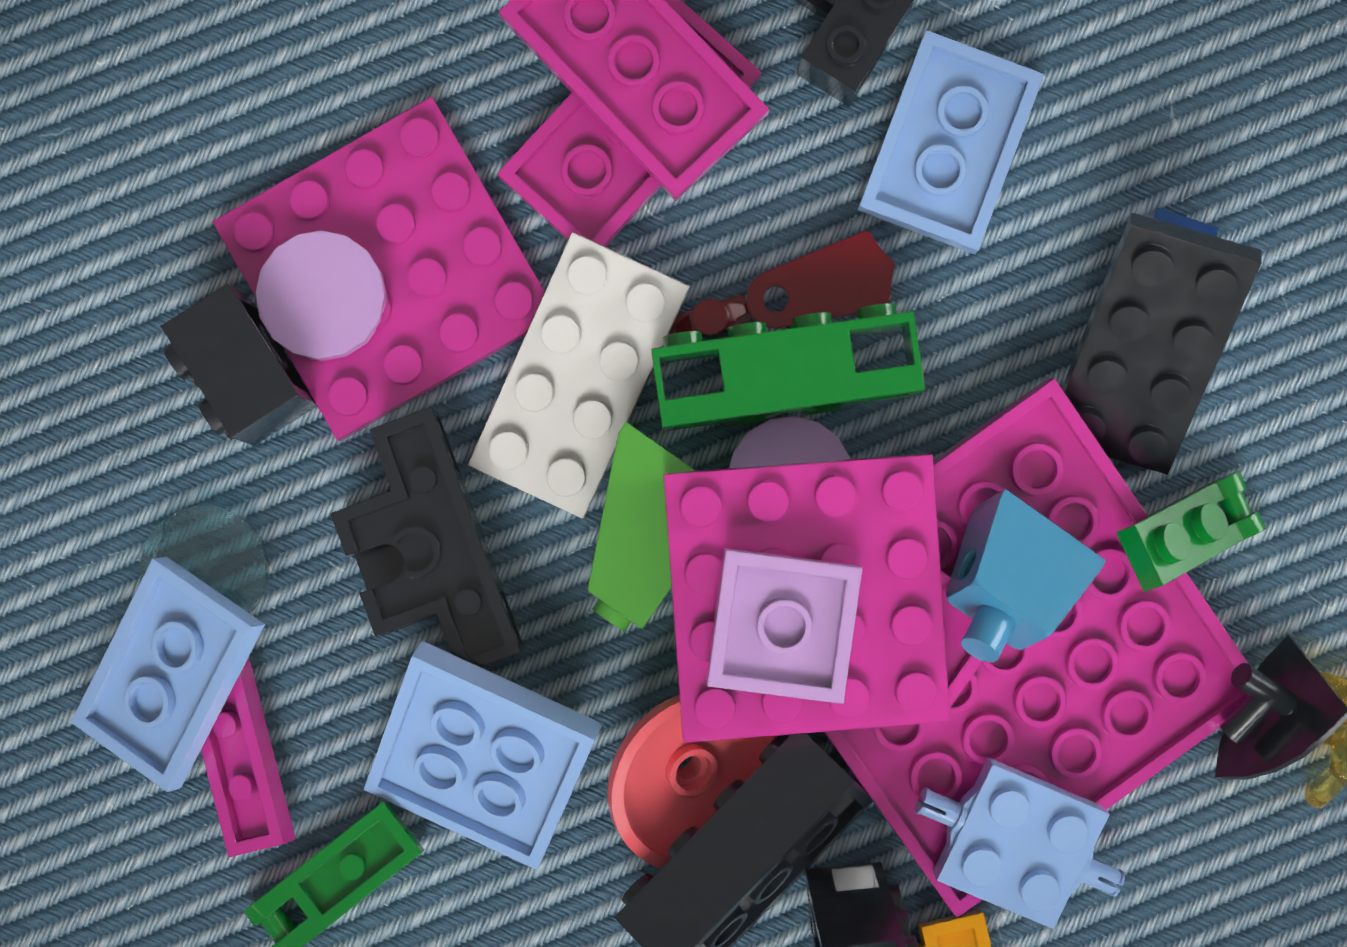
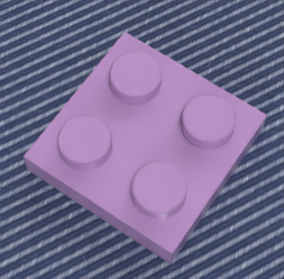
[706,548,862,704]

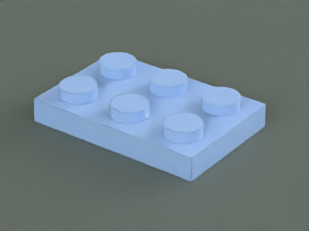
[857,30,1045,254]
[71,557,265,792]

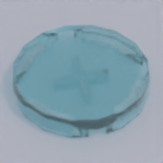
[139,505,270,614]

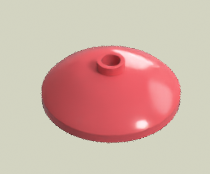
[607,695,778,868]

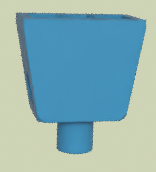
[946,489,1106,662]

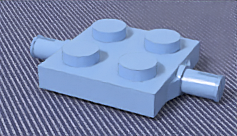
[915,757,1125,929]

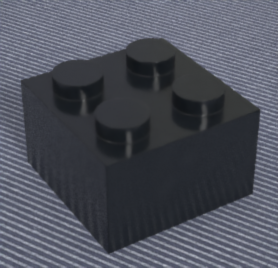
[160,283,317,446]

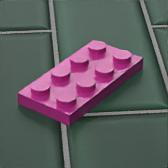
[497,0,762,247]
[498,0,769,201]

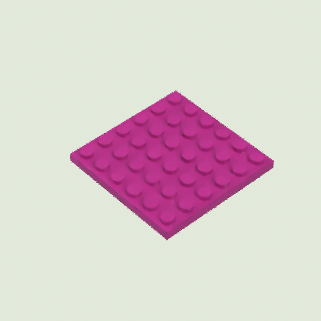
[824,378,1249,918]

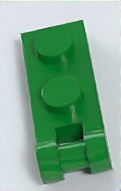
[1116,470,1266,592]
[243,800,425,947]

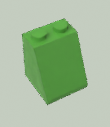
[588,422,695,632]

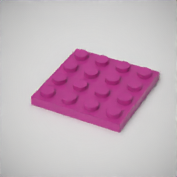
[212,97,545,442]
[663,453,950,743]

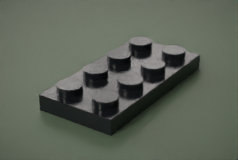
[1062,213,1262,475]

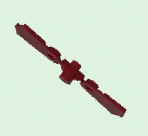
[663,230,895,347]

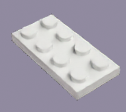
[468,233,690,519]

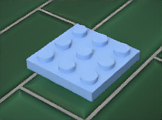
[363,640,603,870]

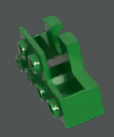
[651,303,925,432]

